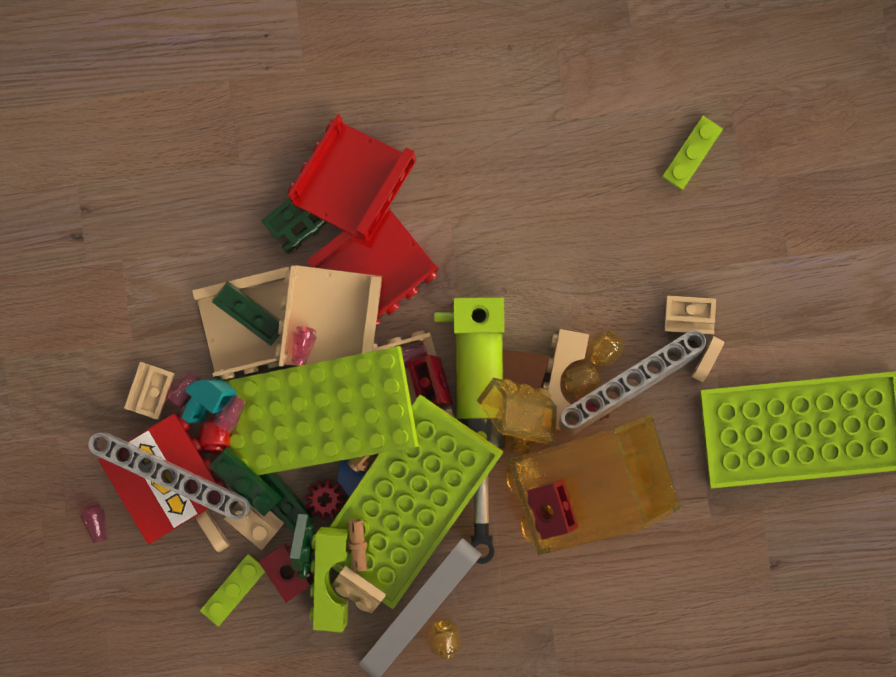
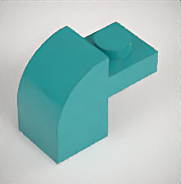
[181,379,238,423]

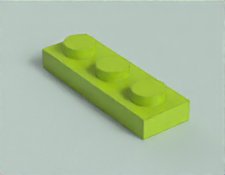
[661,116,723,191]
[200,554,265,627]

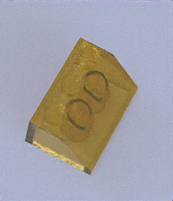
[477,377,557,445]

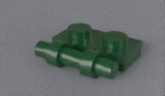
[261,199,326,254]
[290,514,315,579]

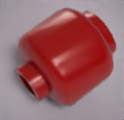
[199,416,232,454]

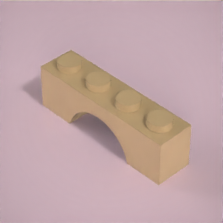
[537,329,589,430]

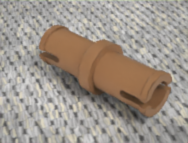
[347,519,368,571]

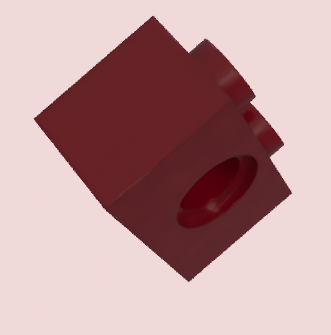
[407,355,453,408]
[527,479,579,540]
[259,543,313,603]

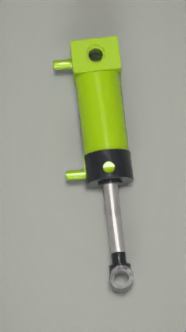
[434,297,505,564]

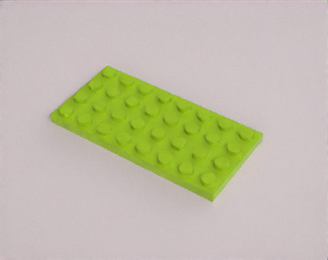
[222,346,419,475]
[699,371,896,489]
[312,395,504,609]

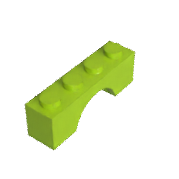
[310,527,350,633]

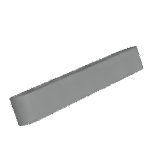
[559,330,706,435]
[88,432,250,520]
[358,538,482,677]

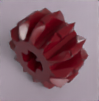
[304,478,347,520]

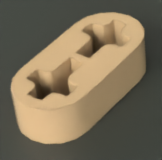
[691,336,724,383]
[195,509,230,553]

